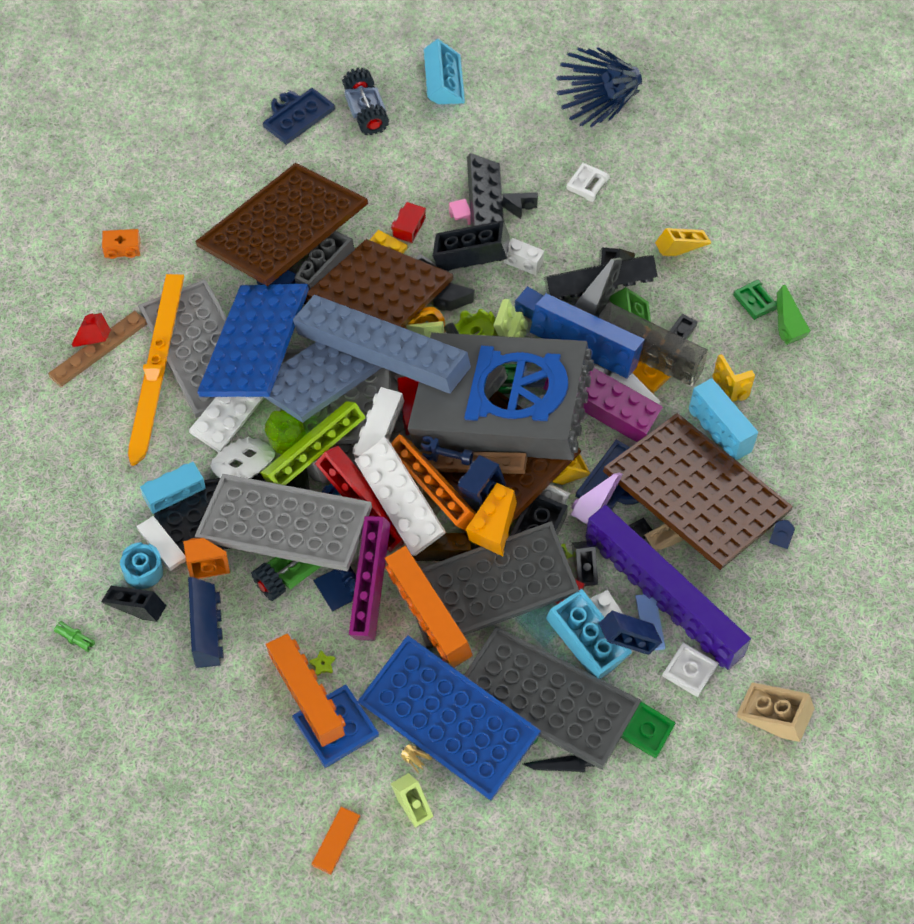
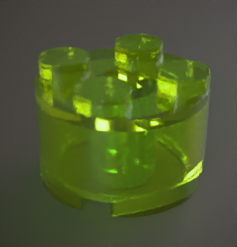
[265,410,306,454]

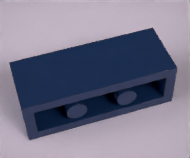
[599,610,662,655]

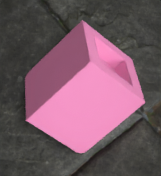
[449,199,471,225]

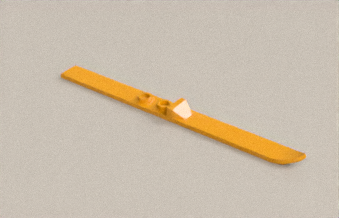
[128,274,184,466]

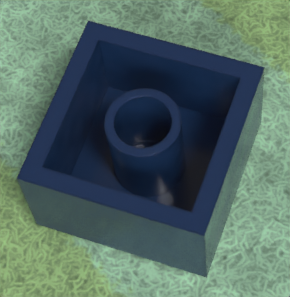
[457,455,506,511]

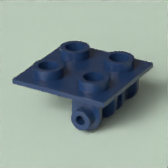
[313,566,356,612]

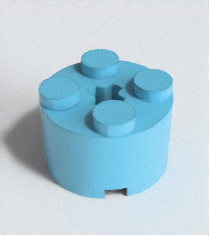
[120,542,163,589]

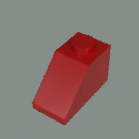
[71,313,111,347]

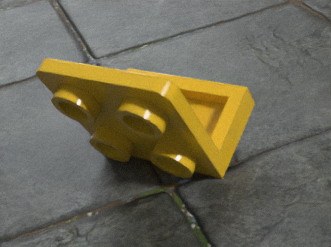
[712,354,755,402]

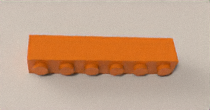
[391,434,476,531]
[266,633,346,747]

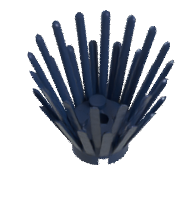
[556,47,642,127]

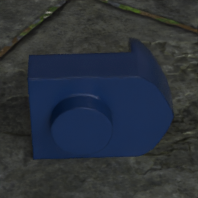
[769,519,795,549]

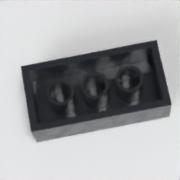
[432,220,510,271]

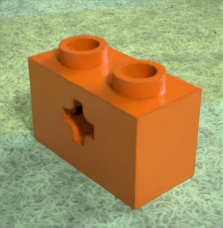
[102,229,141,259]

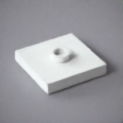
[662,643,719,697]

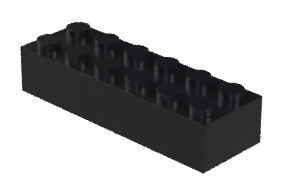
[544,255,658,300]

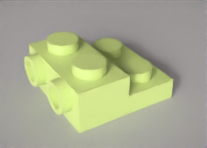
[494,299,528,338]

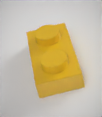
[370,230,408,253]

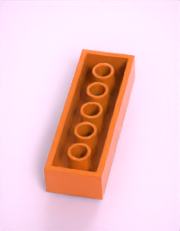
[385,546,473,668]

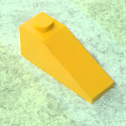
[655,228,712,256]

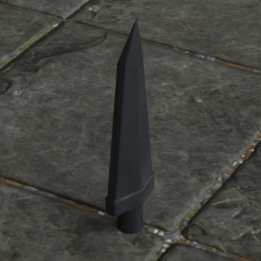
[522,755,595,773]

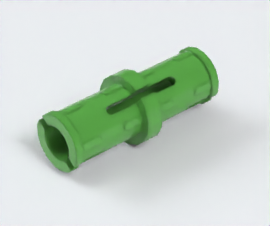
[54,621,95,652]

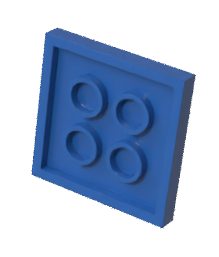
[292,684,379,768]

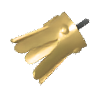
[401,744,432,774]

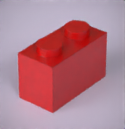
[391,202,426,243]

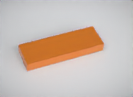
[311,807,360,875]

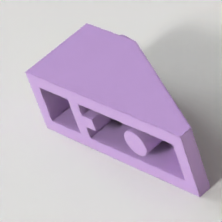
[571,472,623,524]

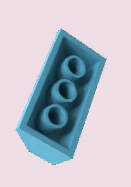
[424,38,465,104]
[546,589,632,679]

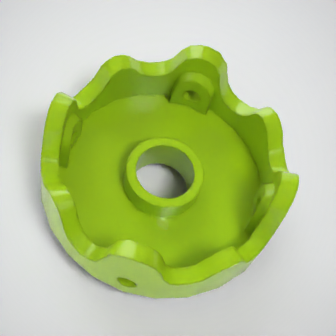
[454,309,498,336]

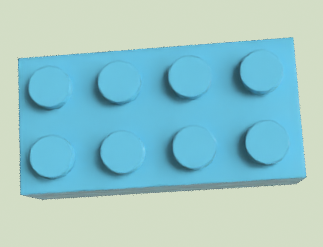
[689,378,758,460]

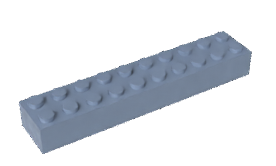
[293,295,471,394]

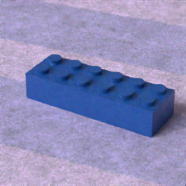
[530,293,645,379]

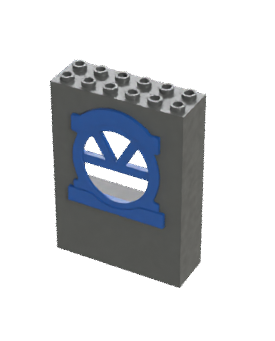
[408,333,594,460]

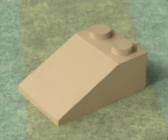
[737,682,815,742]

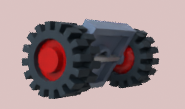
[342,67,389,135]

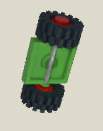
[251,557,322,601]

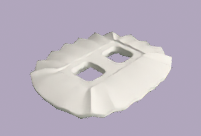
[210,436,275,479]

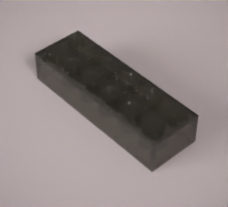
[598,302,708,387]

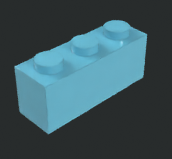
[140,462,206,514]

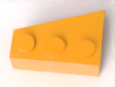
[466,483,517,556]

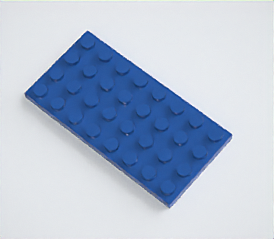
[197,284,309,397]
[358,635,541,801]

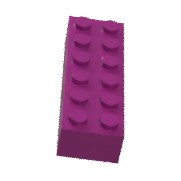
[543,368,663,442]

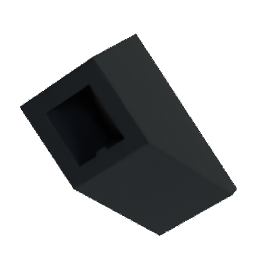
[599,247,635,265]

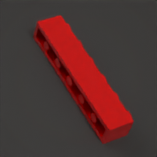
[315,446,404,552]

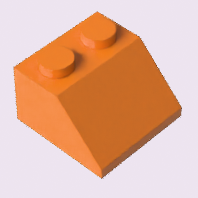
[183,538,230,579]

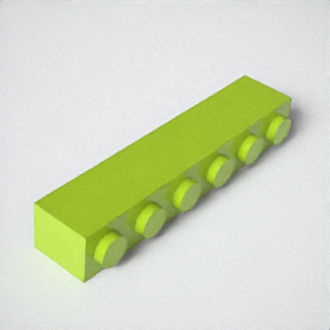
[260,401,366,485]

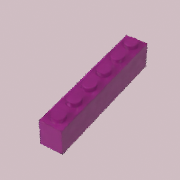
[349,516,391,641]

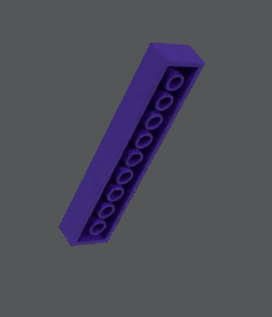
[585,505,751,670]

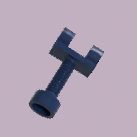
[421,436,474,466]

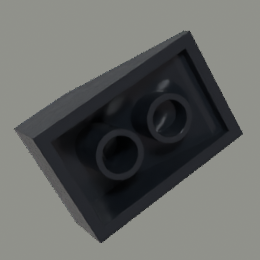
[510,495,568,536]

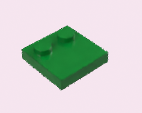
[621,701,676,758]

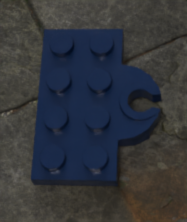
[263,88,335,145]
[575,439,640,510]

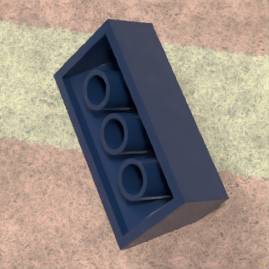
[188,577,224,668]

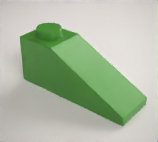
[777,285,811,345]

